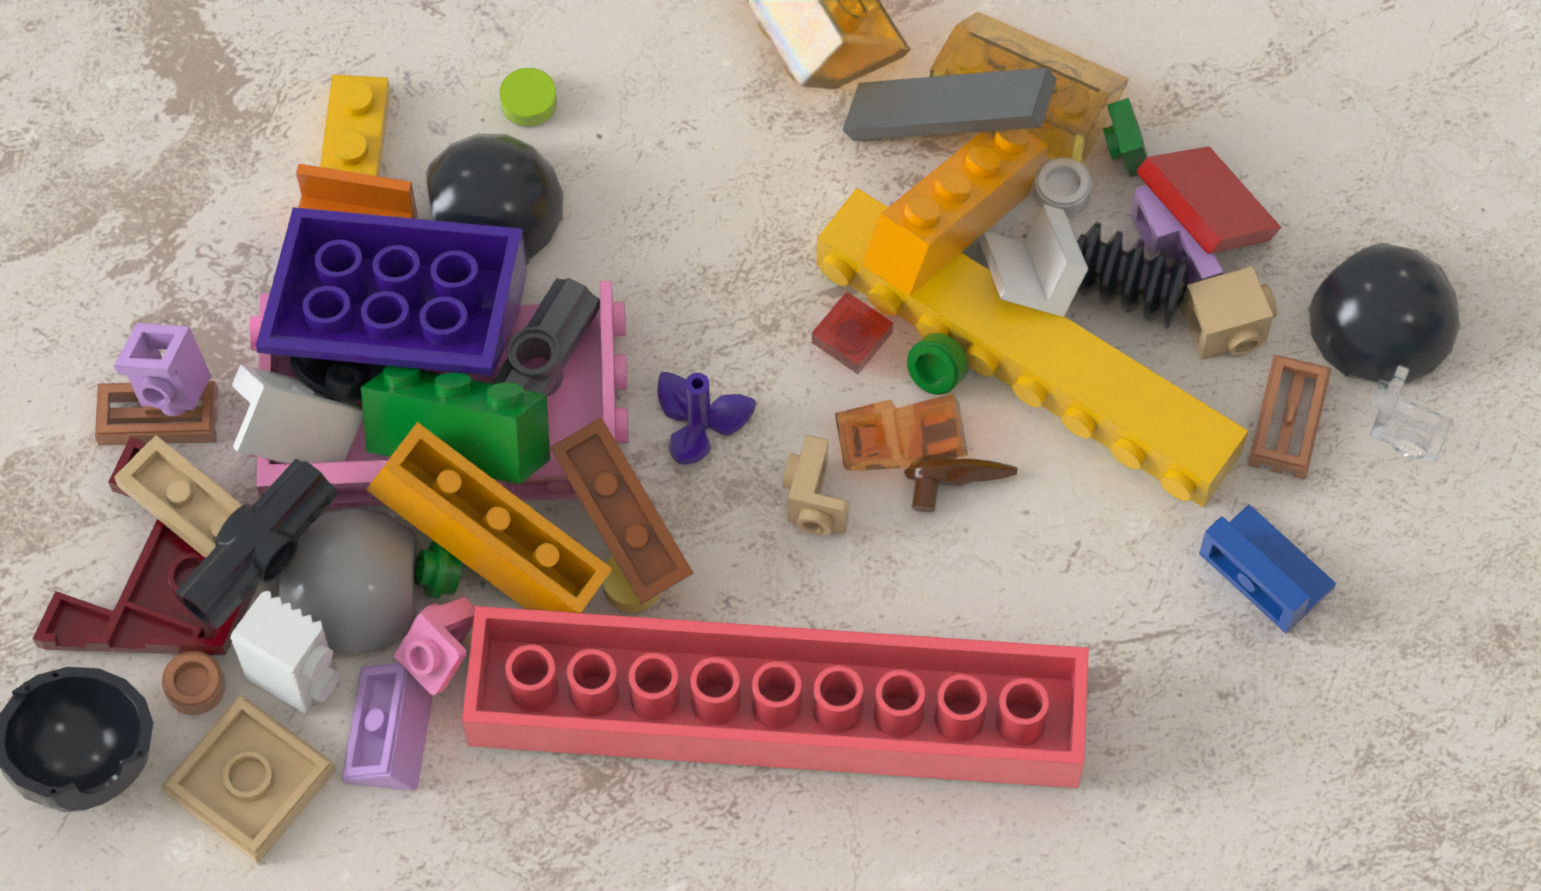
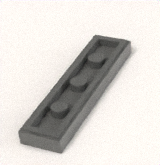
[842,67,1057,141]

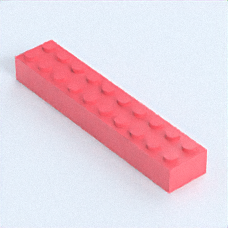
[462,606,1089,788]

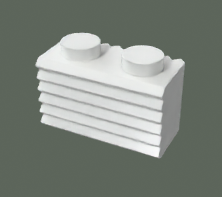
[230,591,340,714]

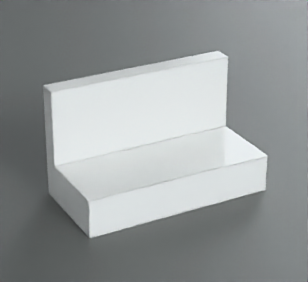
[979,204,1088,317]
[232,364,363,464]

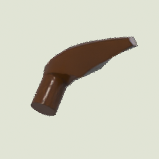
[904,459,1018,512]

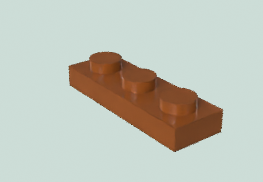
[549,417,694,604]

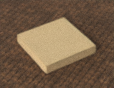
[161,694,336,864]

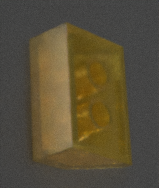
[747,0,911,90]
[930,11,1129,164]

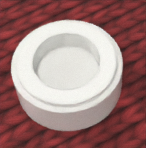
[1033,157,1092,216]

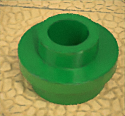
[415,540,462,599]

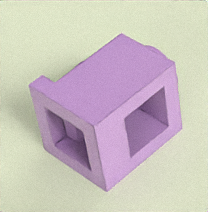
[114,323,211,416]

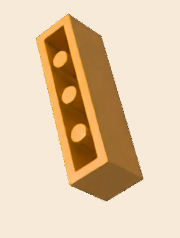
[862,129,1048,297]
[366,422,612,613]

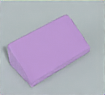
[342,663,433,790]

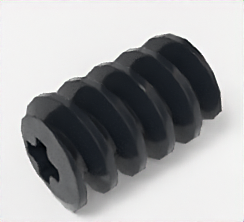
[1077,221,1190,329]

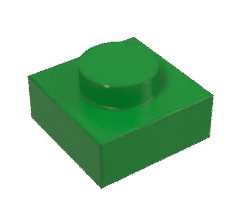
[1103,98,1148,177]

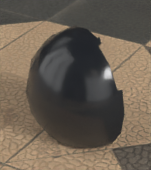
[426,133,564,265]
[1309,243,1460,384]
[0,667,154,812]

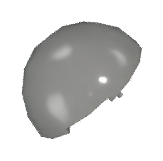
[277,507,417,654]

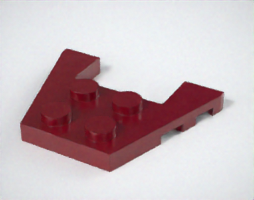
[32,436,258,655]

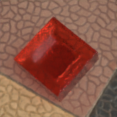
[811,291,893,374]

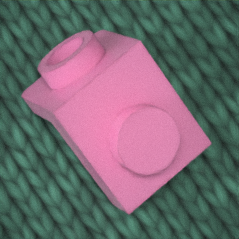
[394,597,475,695]

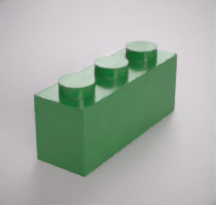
[361,366,551,484]

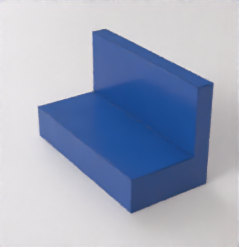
[1199,504,1336,634]

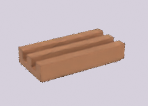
[1248,354,1332,479]
[95,381,218,445]

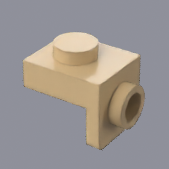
[782,435,849,536]

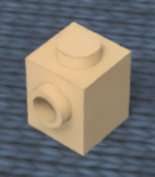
[1181,266,1277,360]

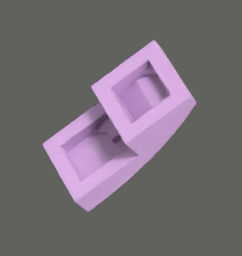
[1130,186,1223,284]

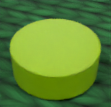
[499,68,557,126]

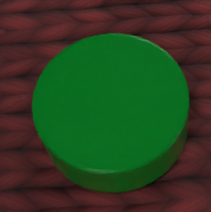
[907,333,968,395]

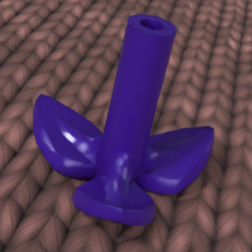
[657,372,756,465]

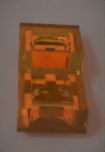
[835,394,968,470]

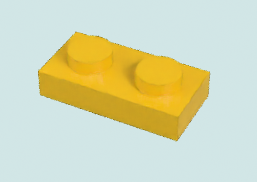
[320,74,390,177]

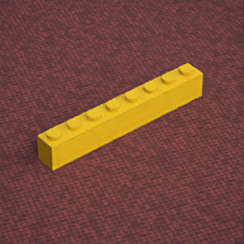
[816,188,1248,508]

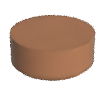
[162,651,225,715]

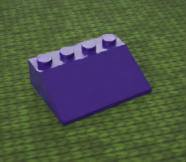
[256,207,527,376]

